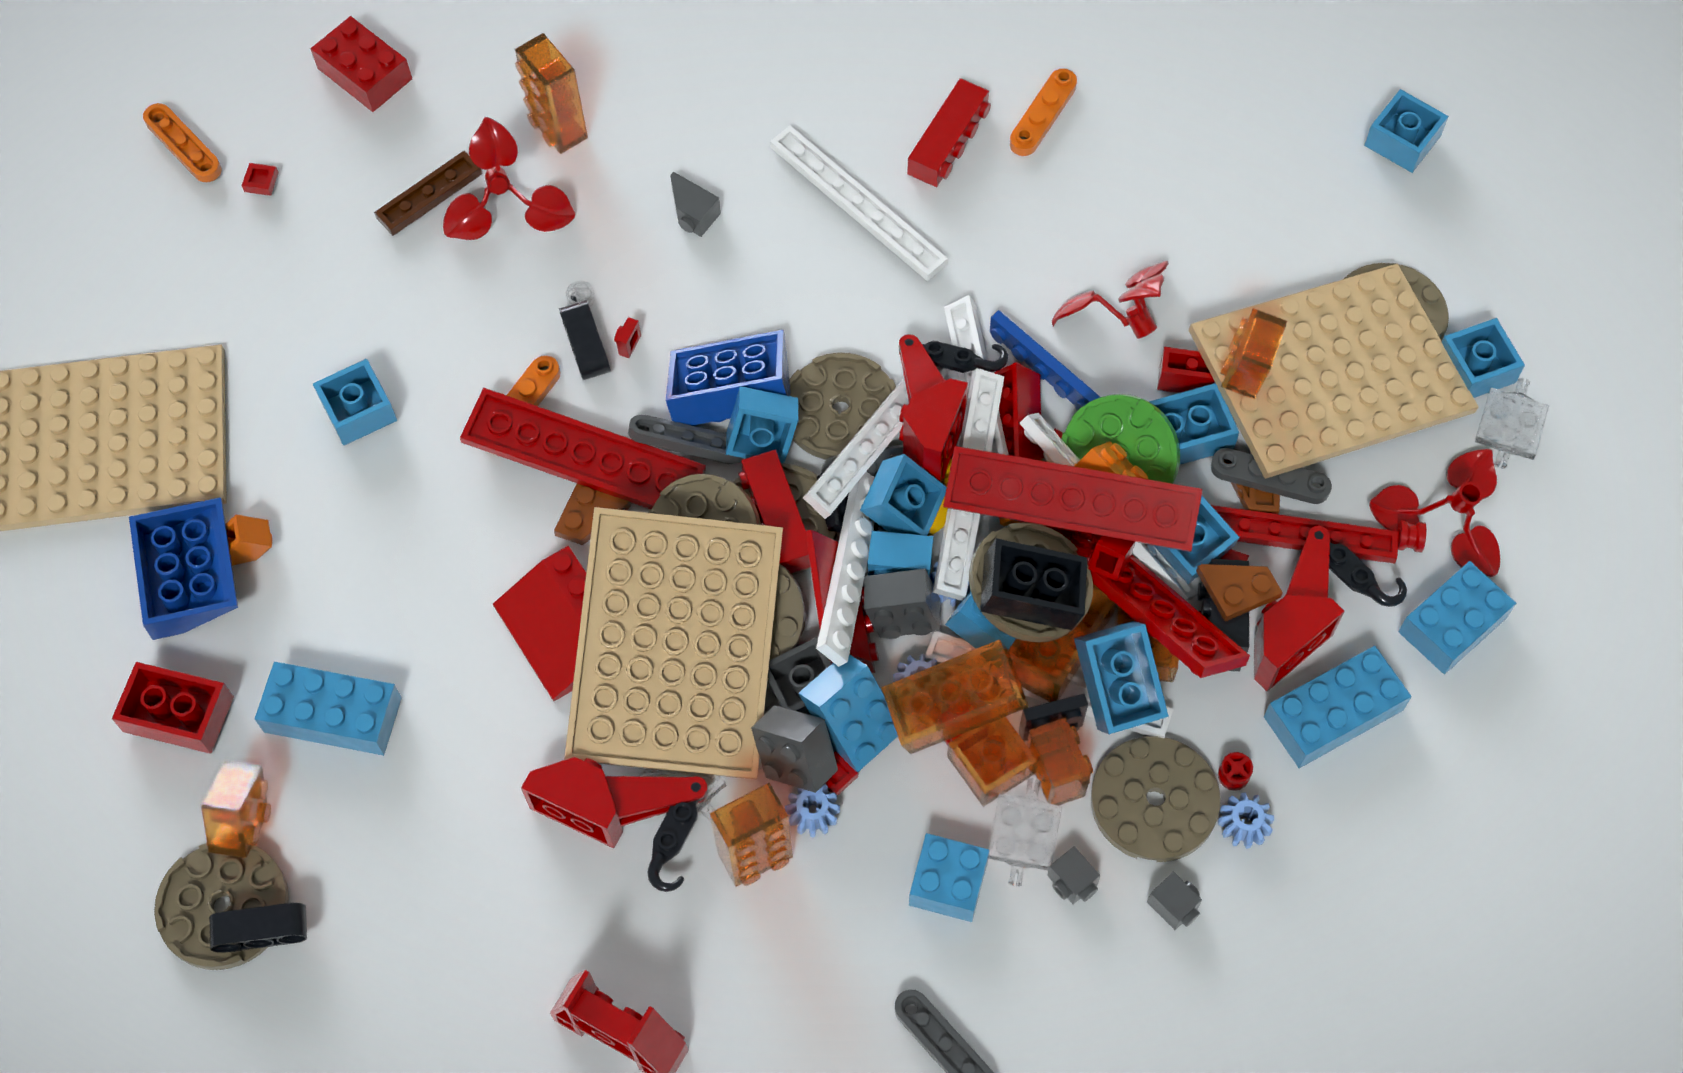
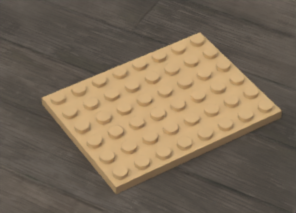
[1189,263,1479,479]
[0,344,227,531]
[564,507,783,780]

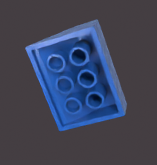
[665,330,791,426]
[129,497,238,640]

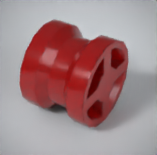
[1396,520,1427,553]
[1218,752,1253,791]

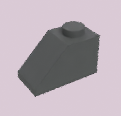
[670,172,721,237]

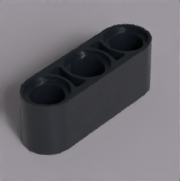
[559,300,611,380]
[209,903,307,953]

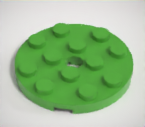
[1061,394,1180,484]

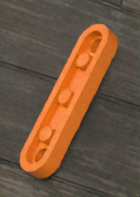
[1010,69,1077,156]
[143,103,222,182]
[507,356,560,406]

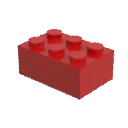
[310,16,412,112]
[112,662,234,754]

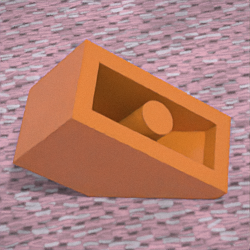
[226,514,272,566]

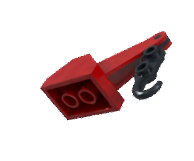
[899,334,1008,483]
[1254,526,1407,692]
[521,757,708,892]

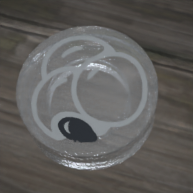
[565,281,595,307]

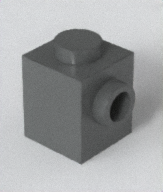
[1047,846,1100,905]
[1147,872,1202,930]

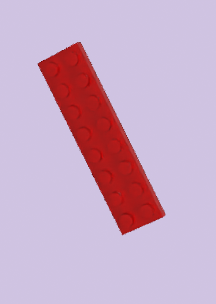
[460,387,706,510]
[943,446,1203,552]
[1046,526,1250,678]

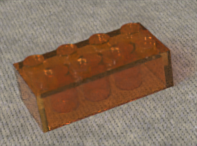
[515,33,588,154]
[1000,584,1116,702]
[881,639,1029,754]
[709,782,793,887]

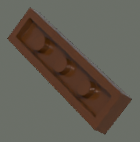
[374,151,483,236]

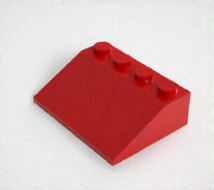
[805,530,879,673]
[493,546,586,702]

